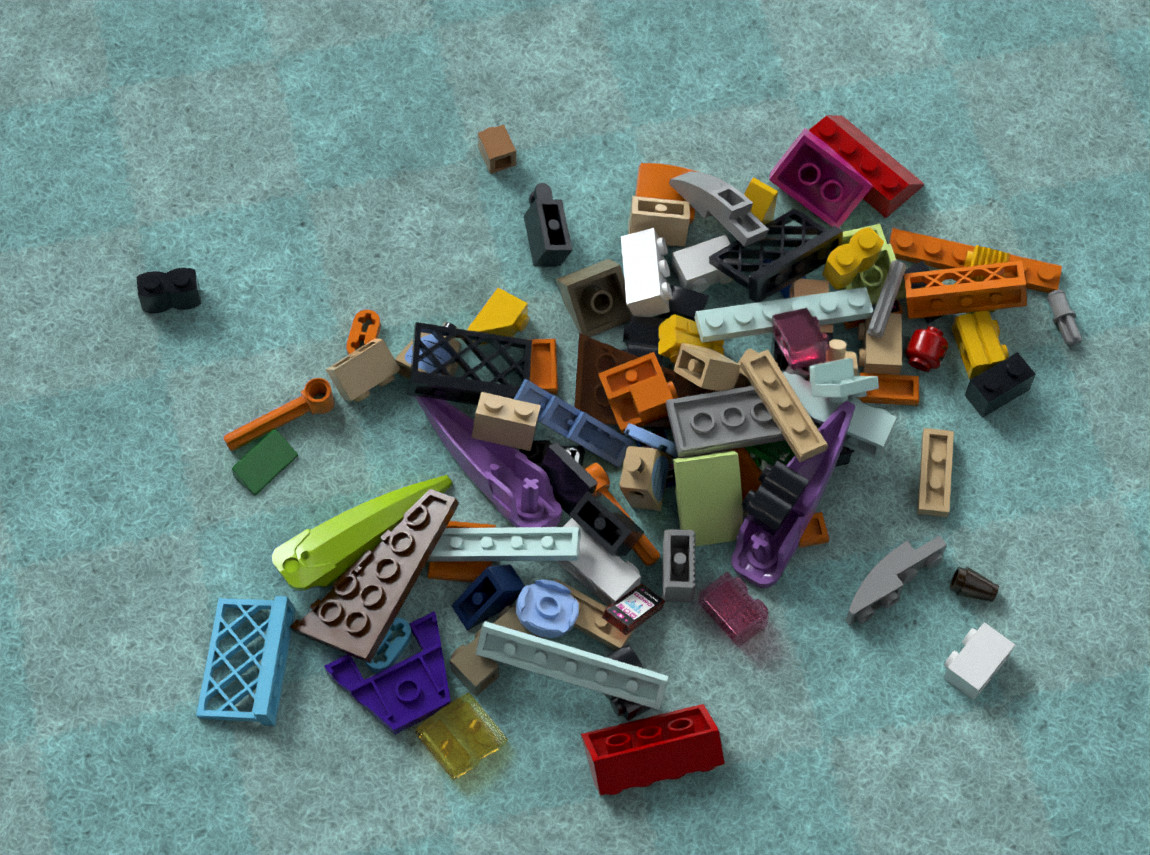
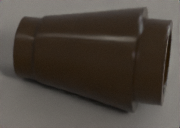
[950,566,999,602]

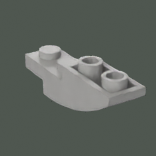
[669,171,769,247]
[846,535,947,625]

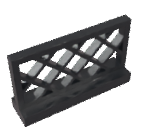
[709,208,843,303]
[407,322,532,405]

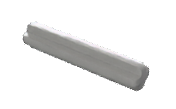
[867,260,906,338]

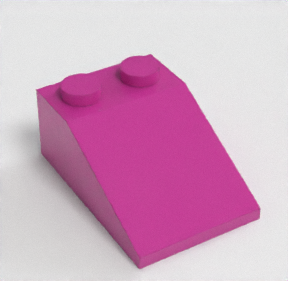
[769,128,873,228]

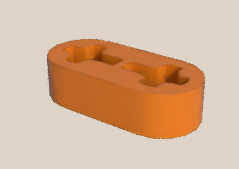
[346,310,381,355]

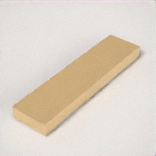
[741,349,828,462]

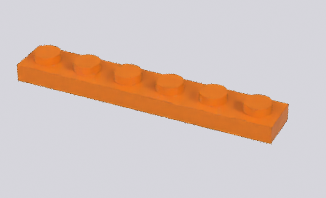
[889,228,1062,293]

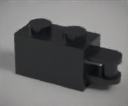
[524,183,572,267]

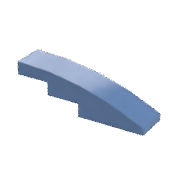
[514,379,634,468]

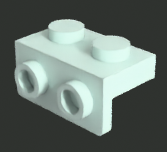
[810,358,879,402]

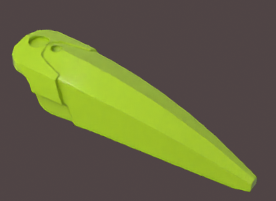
[272,475,453,591]

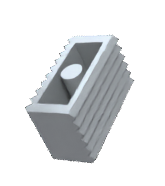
[663,529,696,602]

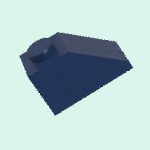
[451,564,525,630]

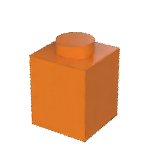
[629,373,678,423]

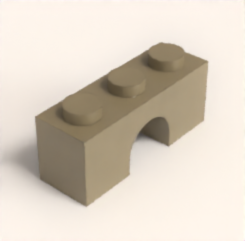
[450,604,545,697]

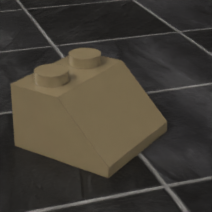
[556,259,633,337]

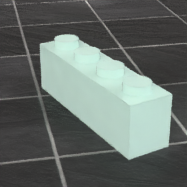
[783,372,897,460]

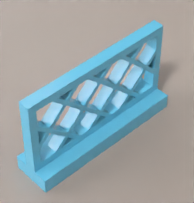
[196,596,296,726]

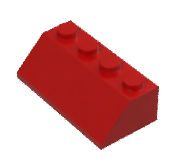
[809,115,924,218]
[581,704,725,796]

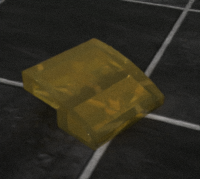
[414,692,508,780]

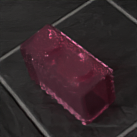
[772,308,830,370]
[698,572,769,648]

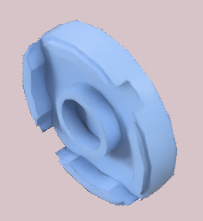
[624,423,678,458]
[516,579,579,638]

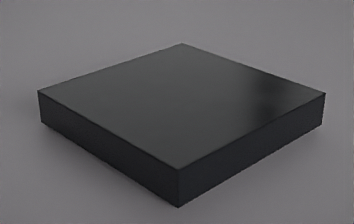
[541,442,598,515]

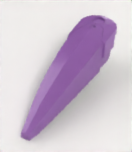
[415,396,562,528]
[732,401,855,588]

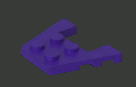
[324,611,451,735]

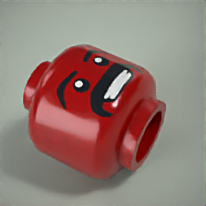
[905,326,949,372]

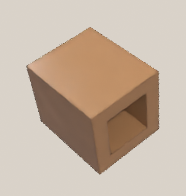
[478,124,516,174]

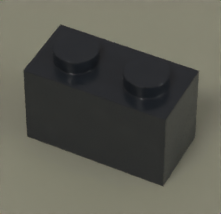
[965,352,1036,418]
[569,491,645,556]

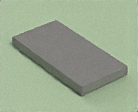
[666,386,786,458]

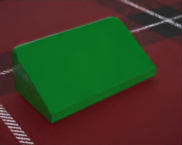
[232,429,298,495]

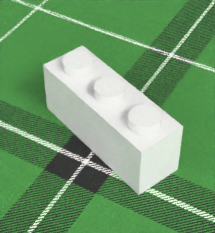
[621,228,672,317]
[556,518,641,608]

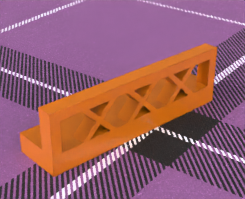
[904,261,1027,319]

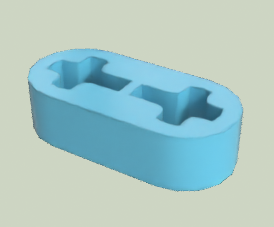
[366,618,412,673]

